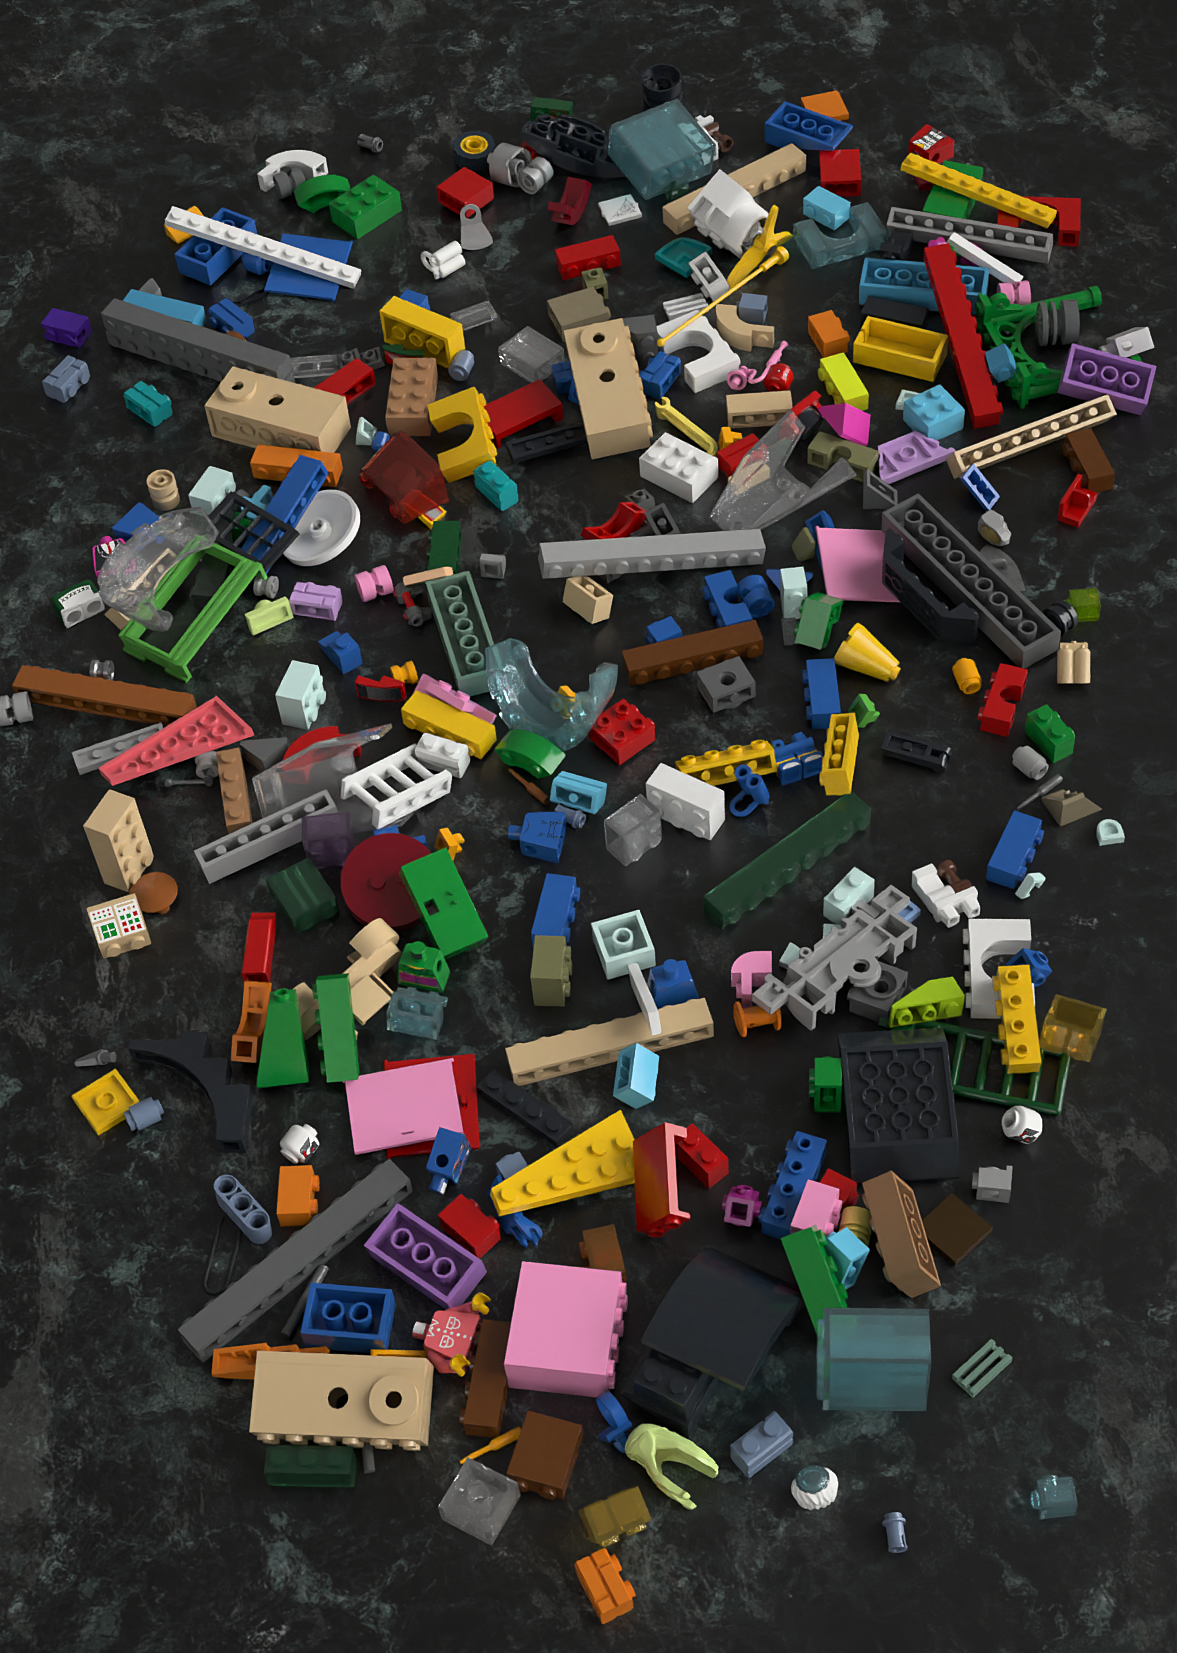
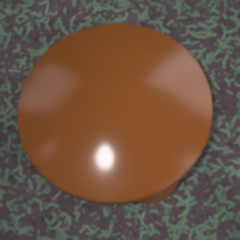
[129,872,178,914]

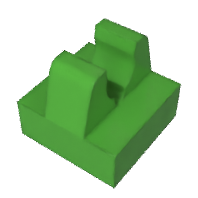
[847,694,880,728]

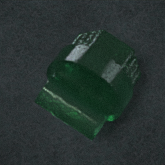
[663,180,689,203]

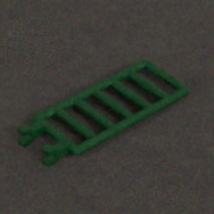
[878,1016,1072,1116]

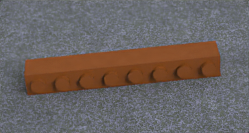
[12,665,197,726]

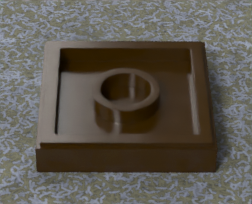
[922,1193,993,1266]

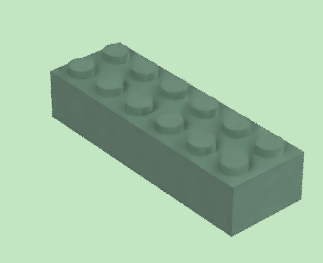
[425,571,505,696]

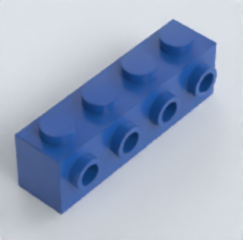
[758,1131,827,1240]

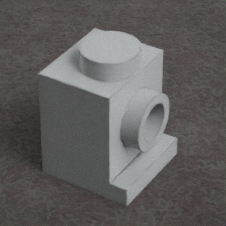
[972,1166,1012,1203]

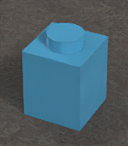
[985,343,1016,383]

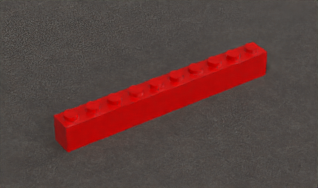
[924,243,1003,429]

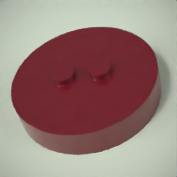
[341,833,434,932]

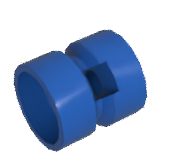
[738,575,775,618]

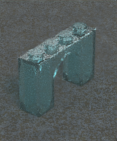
[793,202,888,269]

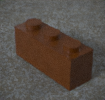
[1062,428,1115,493]

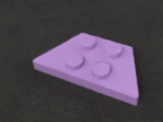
[878,431,956,484]

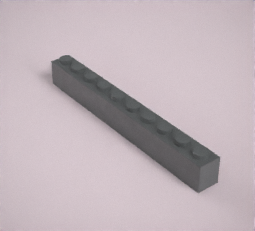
[178,1159,413,1363]

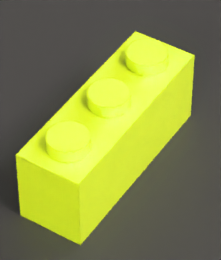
[818,352,869,411]

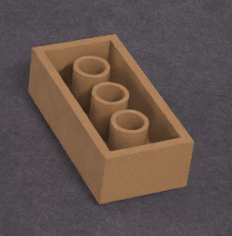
[385,358,438,436]
[862,1171,941,1298]

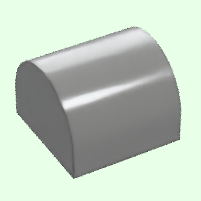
[480,553,506,579]

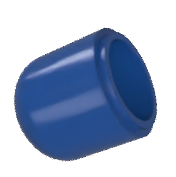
[371,431,391,453]

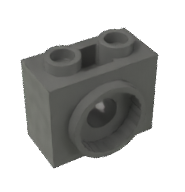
[697,656,756,713]
[847,961,908,1022]

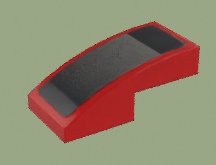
[355,675,407,702]

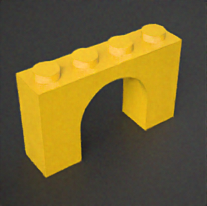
[427,387,497,483]

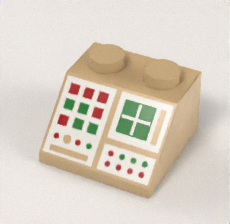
[87,893,151,959]

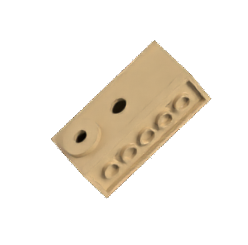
[564,318,653,459]
[205,367,351,453]
[249,1351,434,1451]

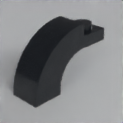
[879,230,914,261]

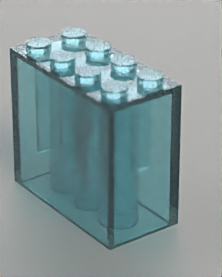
[608,99,716,200]
[817,1308,931,1411]

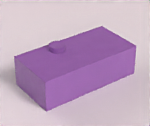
[1057,343,1156,415]
[364,1203,487,1309]

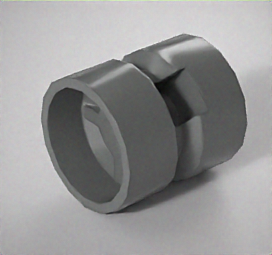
[272,166,306,199]

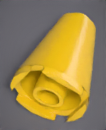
[834,623,901,682]

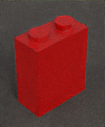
[819,149,861,197]

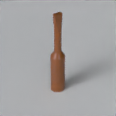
[508,768,550,805]

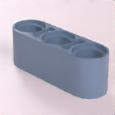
[214,1175,272,1244]

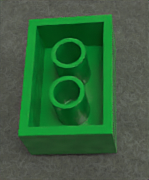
[329,175,402,239]

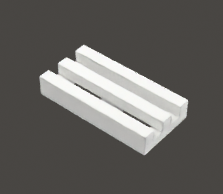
[663,293,709,321]

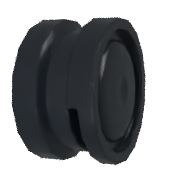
[1042,599,1078,636]

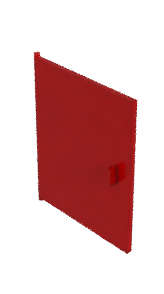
[384,1054,480,1160]

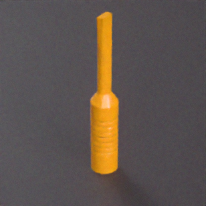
[460,1426,521,1464]

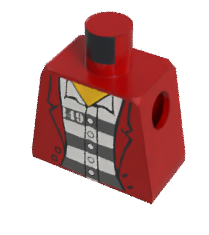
[906,124,955,164]

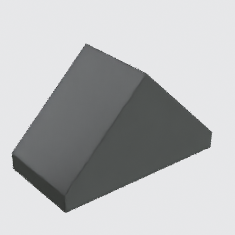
[863,469,897,509]
[240,737,289,776]

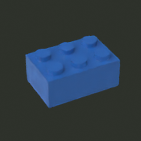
[301,1283,396,1353]

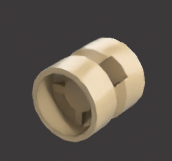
[147,469,180,511]

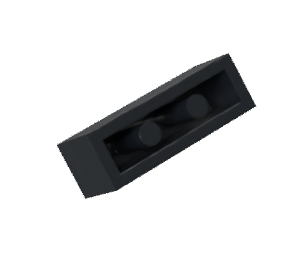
[860,296,929,329]

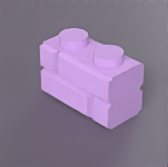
[289,582,343,621]

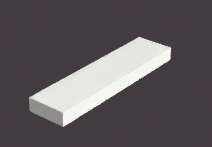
[946,232,1023,285]
[628,962,662,1035]

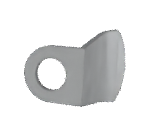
[460,204,493,250]

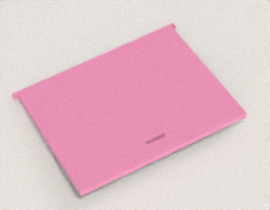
[815,526,900,602]
[343,1058,464,1155]

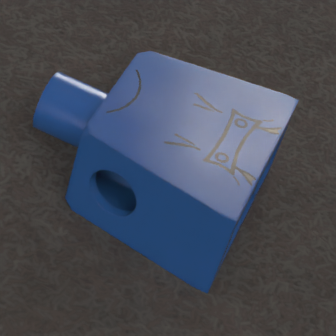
[508,812,567,863]

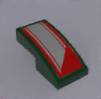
[382,344,425,366]

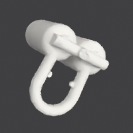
[421,240,465,280]

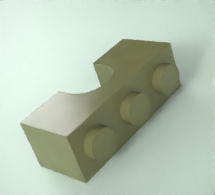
[808,431,879,482]

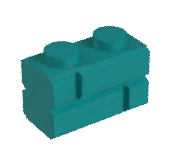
[123,381,173,427]
[473,461,519,511]

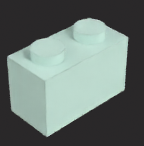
[188,466,236,515]
[780,567,807,620]
[823,867,875,925]

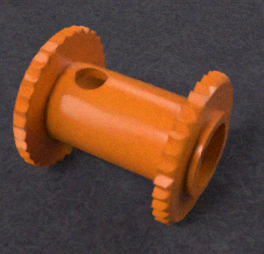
[734,1001,781,1037]

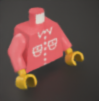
[412,1292,491,1377]

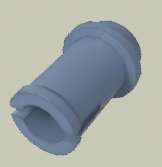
[555,804,586,829]
[882,1512,907,1553]

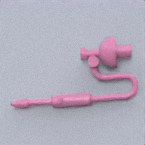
[727,341,788,390]

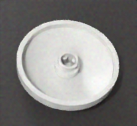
[283,490,360,566]

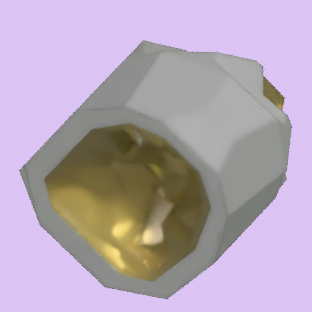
[978,509,1012,546]

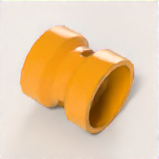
[390,661,419,684]

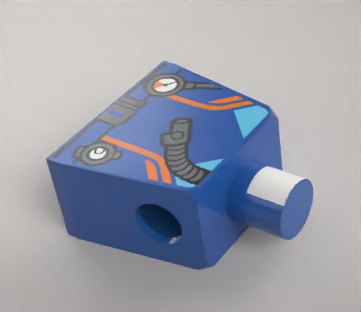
[426,1127,472,1195]

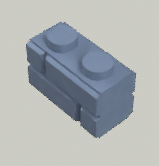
[42,355,90,403]
[730,1411,793,1478]

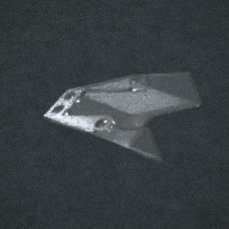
[709,409,857,531]

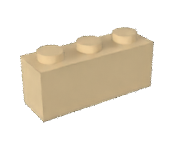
[726,391,793,429]

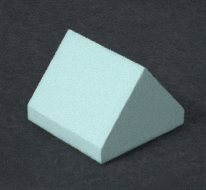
[356,417,377,445]

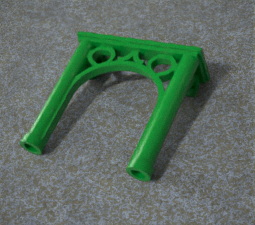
[974,285,1142,409]

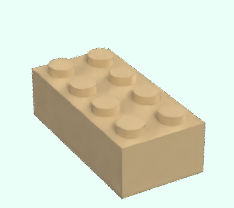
[83,789,154,892]

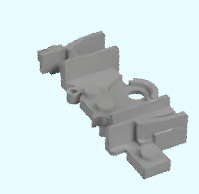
[752,885,917,1030]

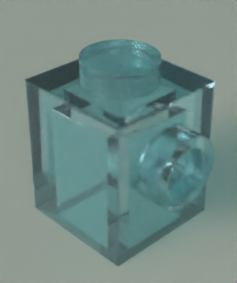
[1031,1475,1078,1519]

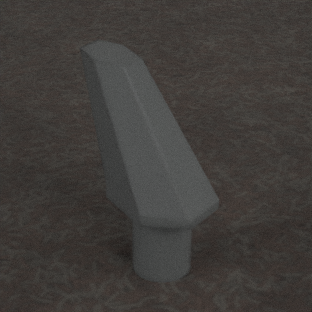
[75,1049,117,1067]

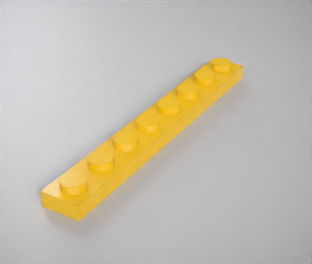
[900,153,1057,228]

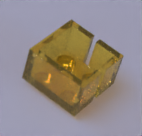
[1039,994,1107,1062]
[578,1486,652,1547]

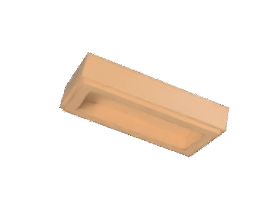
[403,567,453,585]

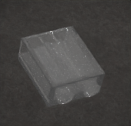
[498,326,565,383]

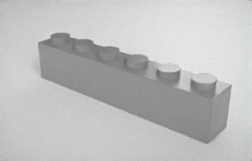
[194,789,341,884]

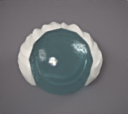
[791,1465,838,1510]

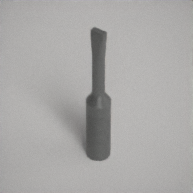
[1016,773,1063,811]

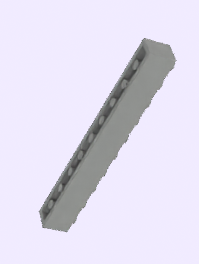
[538,529,766,579]

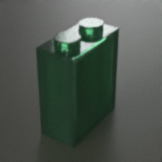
[266,857,339,933]

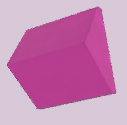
[818,403,871,447]

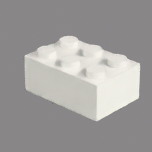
[639,432,719,503]
[646,763,725,840]

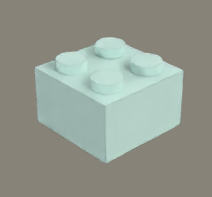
[275,660,326,730]
[591,910,656,979]

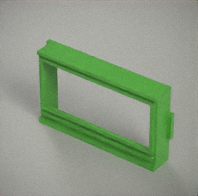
[119,534,268,683]

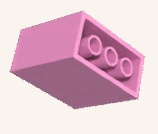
[504,1261,628,1397]

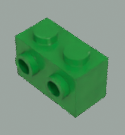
[1025,704,1075,763]
[809,1056,842,1113]

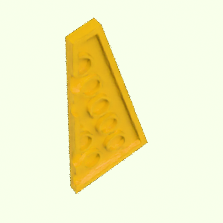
[490,1110,635,1216]

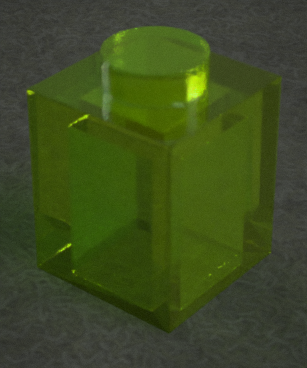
[1065,588,1101,622]

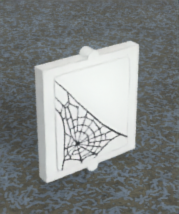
[598,194,642,226]

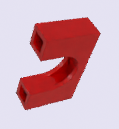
[997,196,1081,247]

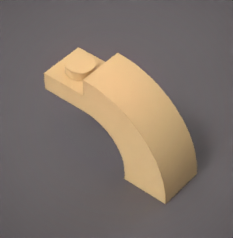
[716,304,774,352]

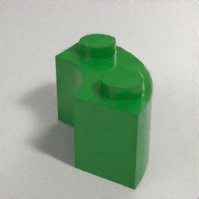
[294,175,351,213]
[494,729,566,779]

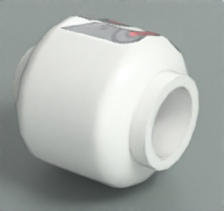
[1002,1106,1042,1144]
[280,1124,319,1164]

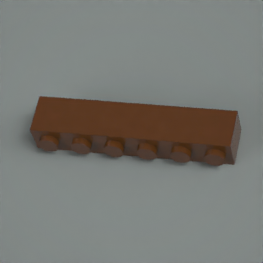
[622,620,763,686]

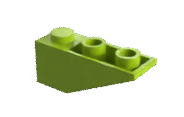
[889,977,965,1028]

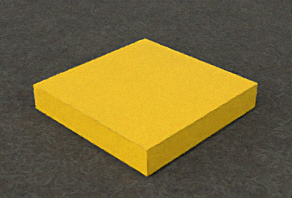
[71,1069,140,1136]

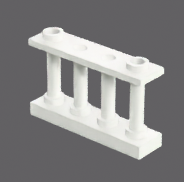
[340,744,452,829]

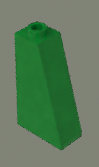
[257,988,310,1088]

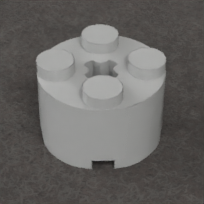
[487,142,532,187]

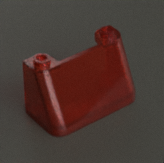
[358,430,449,524]

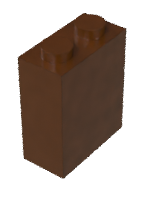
[507,1411,584,1500]

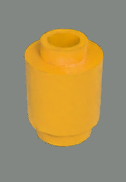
[952,658,982,694]

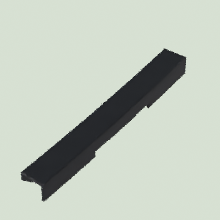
[233,288,269,307]

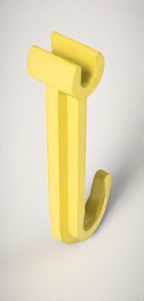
[655,397,718,457]

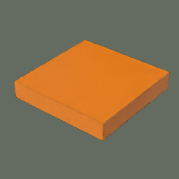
[801,90,849,121]

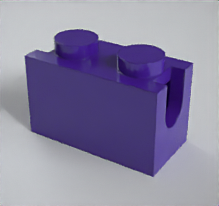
[41,308,92,348]

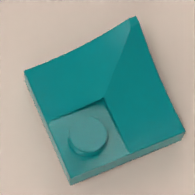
[655,237,712,278]

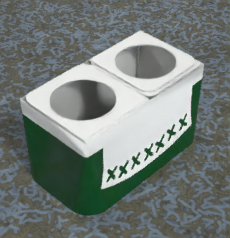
[51,579,105,628]

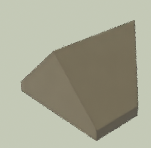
[1041,789,1102,826]

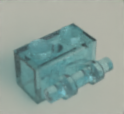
[386,987,448,1040]

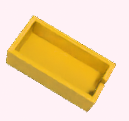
[853,316,948,382]

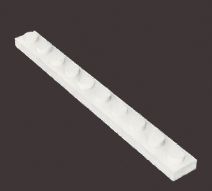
[165,206,361,289]

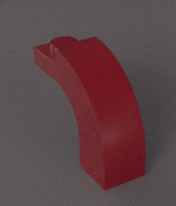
[547,177,592,225]

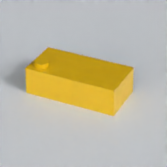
[380,296,465,369]

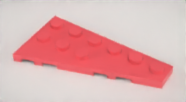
[99,696,254,786]

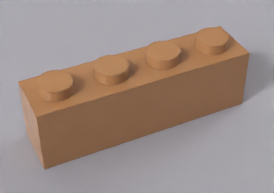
[216,748,253,834]

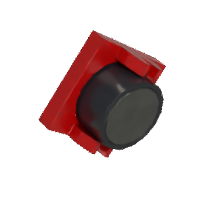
[776,391,824,442]

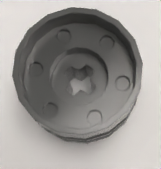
[1035,299,1080,346]

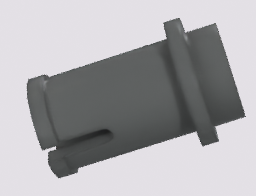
[357,134,383,152]

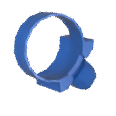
[595,1390,632,1453]

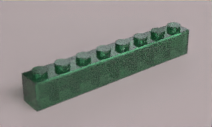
[703,791,871,929]

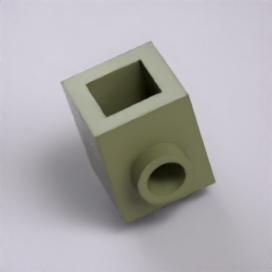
[582,268,609,300]

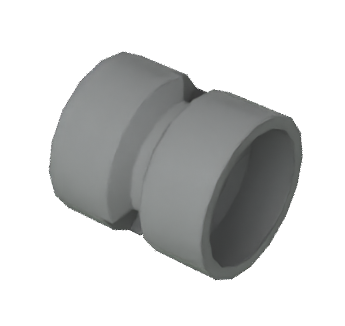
[517,157,553,194]
[0,691,33,727]

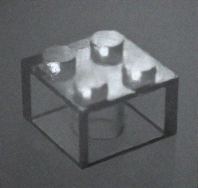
[604,794,662,867]
[438,1457,520,1546]

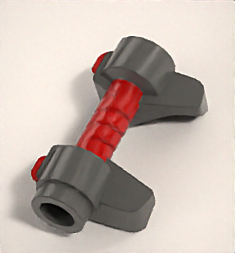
[393,582,432,626]

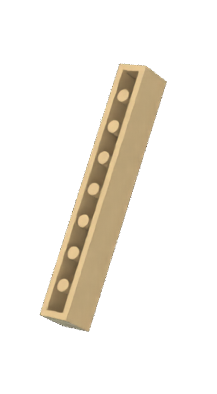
[663,143,806,235]
[946,394,1116,479]
[505,998,714,1086]

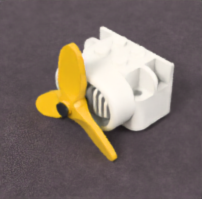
[688,169,793,289]

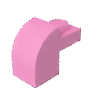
[731,951,772,1008]

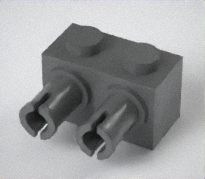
[630,503,681,537]

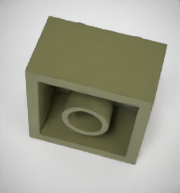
[530,935,573,1007]

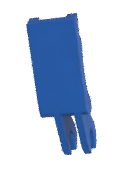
[487,1174,543,1248]

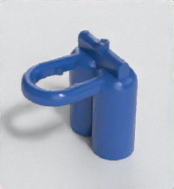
[730,765,770,817]

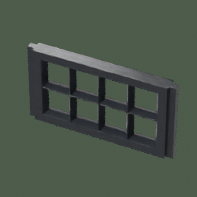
[197,491,300,573]

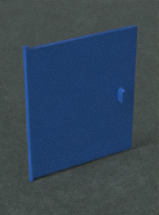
[264,233,353,302]

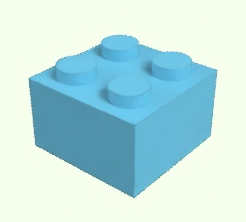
[903,385,965,441]

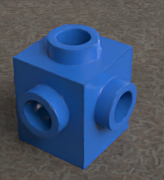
[1005,948,1053,988]

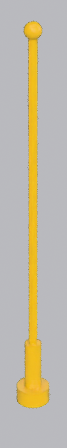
[657,246,789,347]

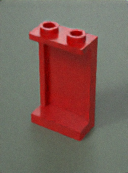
[484,379,564,449]
[633,1122,690,1238]

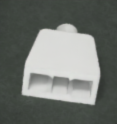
[1098,327,1154,358]

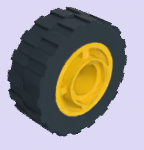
[453,130,496,171]

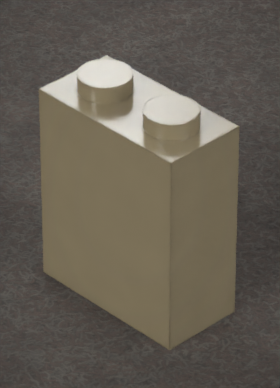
[547,287,611,342]

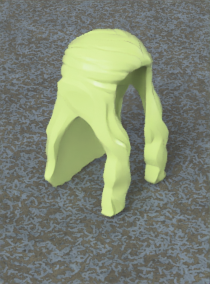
[625,1424,719,1510]

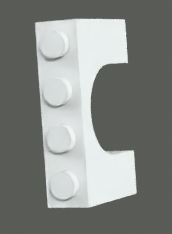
[656,310,740,393]
[963,919,1035,1019]

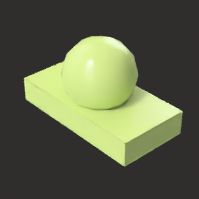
[245,596,294,635]

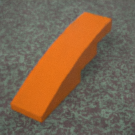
[212,1343,330,1379]

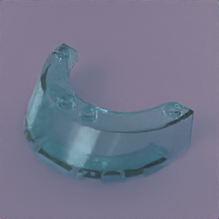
[485,638,618,752]

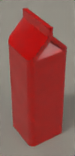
[241,912,276,983]

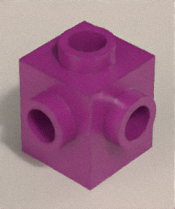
[722,1185,762,1227]

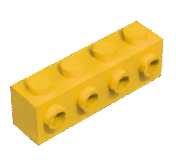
[401,690,497,759]
[819,713,859,796]
[675,740,778,786]
[992,965,1041,1074]

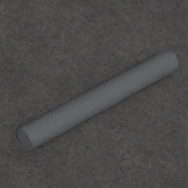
[280,1264,329,1339]

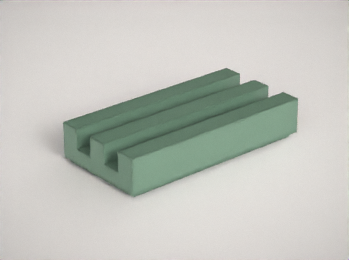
[952,1339,1012,1398]

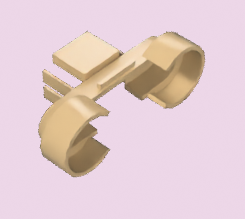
[293,918,401,1040]

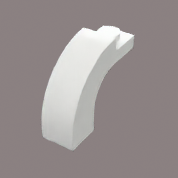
[257,150,328,192]

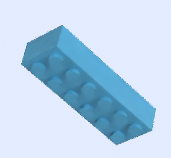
[859,258,989,315]

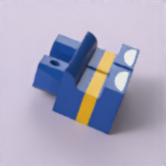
[770,732,824,786]

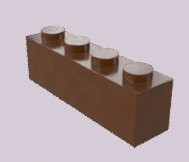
[460,1319,511,1438]

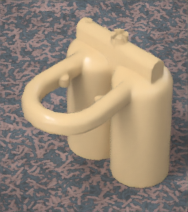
[1057,641,1090,684]

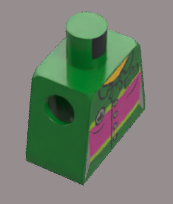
[397,941,450,993]

